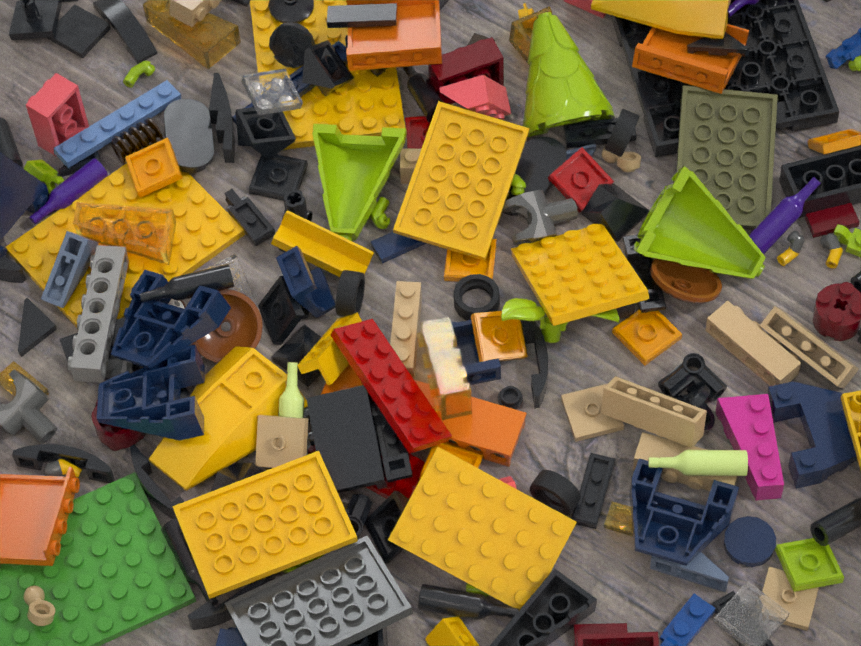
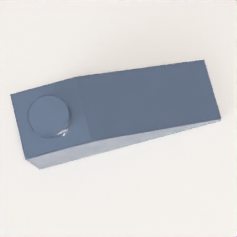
[41,231,99,308]
[650,552,729,593]

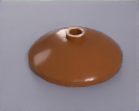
[650,259,722,303]
[192,289,263,363]

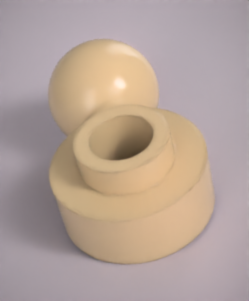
[602,147,641,172]
[23,586,55,626]

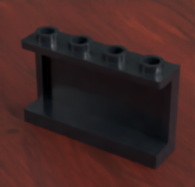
[304,385,388,493]

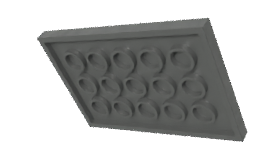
[224,536,413,646]

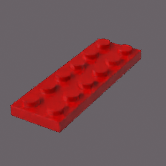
[330,319,452,454]

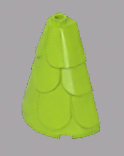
[523,12,615,137]
[312,124,407,241]
[634,166,766,279]

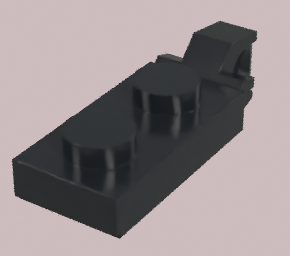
[224,189,275,246]

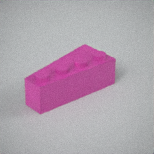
[715,394,784,501]

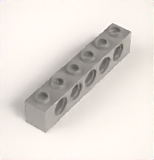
[68,245,129,383]

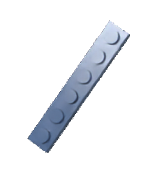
[54,80,181,168]

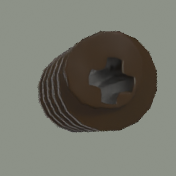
[112,117,164,165]

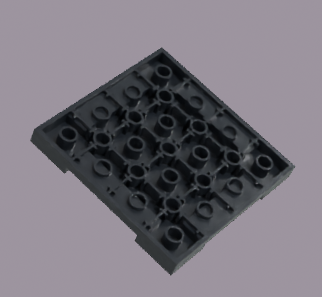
[610,0,839,157]

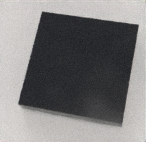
[48,4,111,58]
[248,154,308,201]

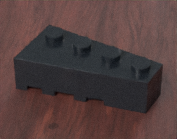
[490,568,597,646]

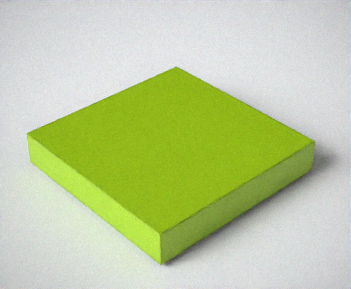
[775,538,844,592]

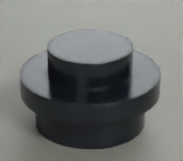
[498,386,523,409]

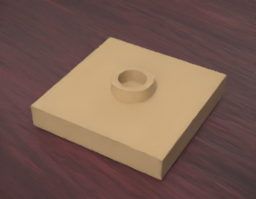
[561,384,624,442]
[255,415,308,468]
[756,567,819,631]

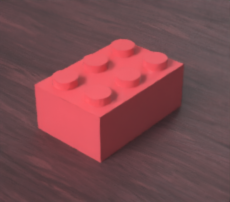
[26,73,89,157]

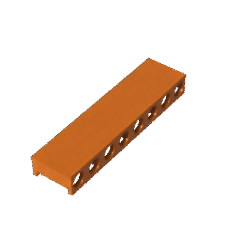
[321,364,527,467]

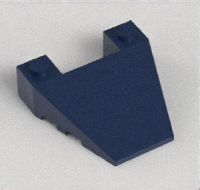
[0,152,50,258]
[111,270,231,368]
[97,345,205,441]
[767,382,857,489]
[629,458,739,566]

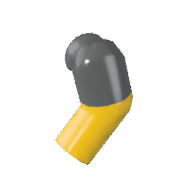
[777,231,804,266]
[820,233,843,269]
[43,459,82,478]

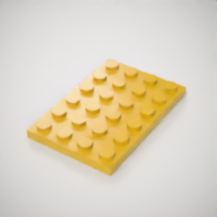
[393,101,529,261]
[511,224,649,326]
[388,447,577,610]
[172,451,358,599]

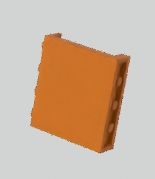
[346,0,442,71]
[632,24,749,94]
[0,467,80,566]

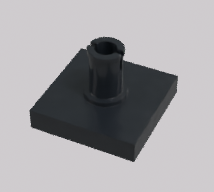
[9,0,62,40]
[258,276,310,345]

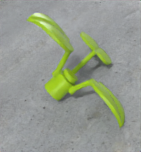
[501,298,619,343]

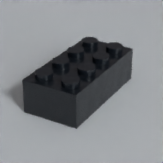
[779,145,861,218]

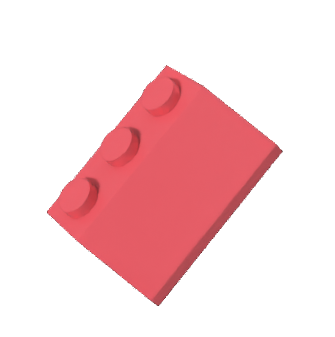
[439,75,511,120]

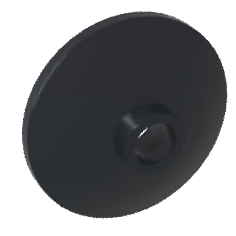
[269,0,314,23]

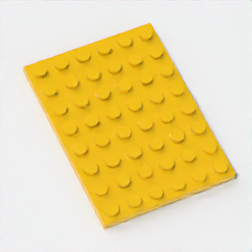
[250,0,405,150]
[5,163,245,330]

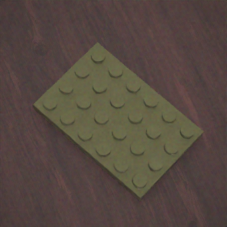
[676,85,778,230]

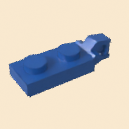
[825,28,861,69]
[660,593,716,646]

